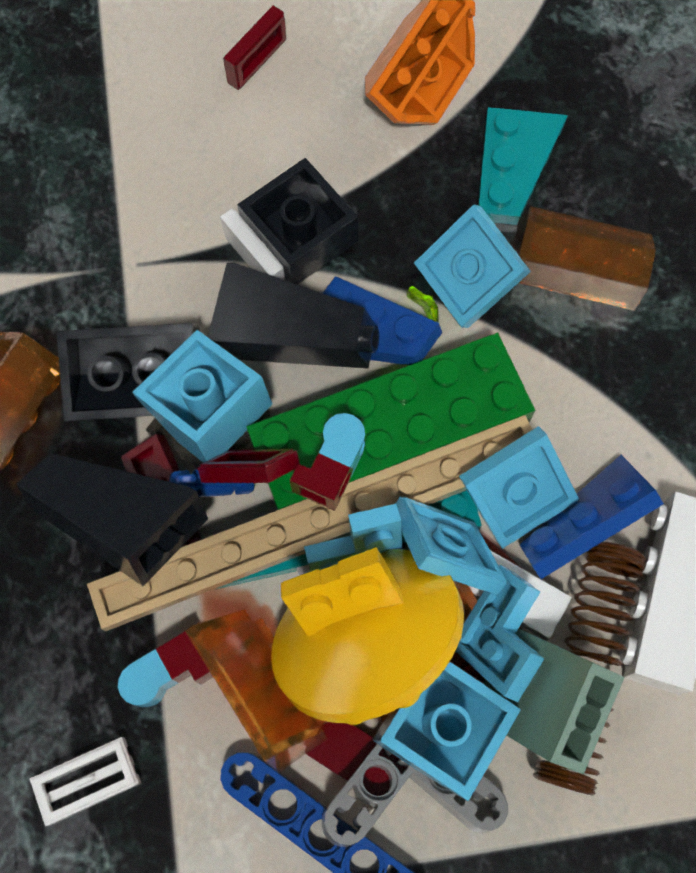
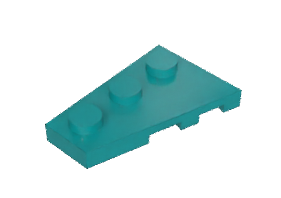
[478,107,568,225]

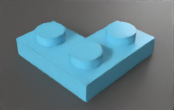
[304,503,402,572]
[456,565,544,702]

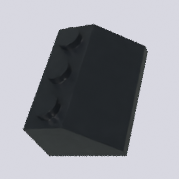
[56,323,200,421]

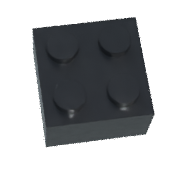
[237,158,358,285]

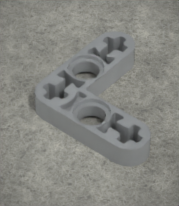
[322,744,508,847]

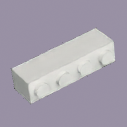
[620,492,696,695]

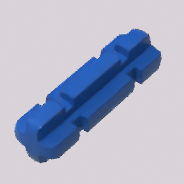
[169,470,254,497]

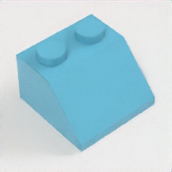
[132,330,272,463]
[373,662,521,801]

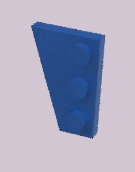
[323,276,442,365]
[519,454,664,579]

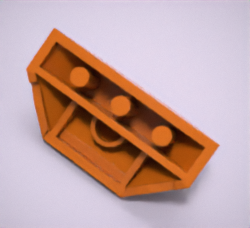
[365,0,475,125]

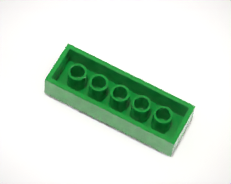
[247,332,536,510]

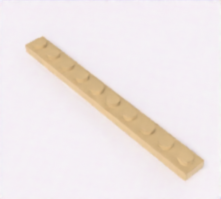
[87,415,532,631]

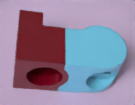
[290,413,365,511]
[118,629,217,707]

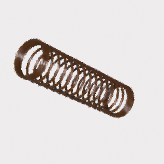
[532,542,646,796]

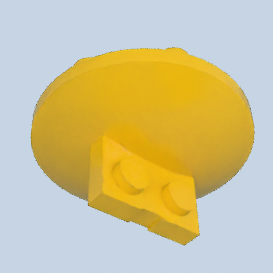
[271,547,464,725]

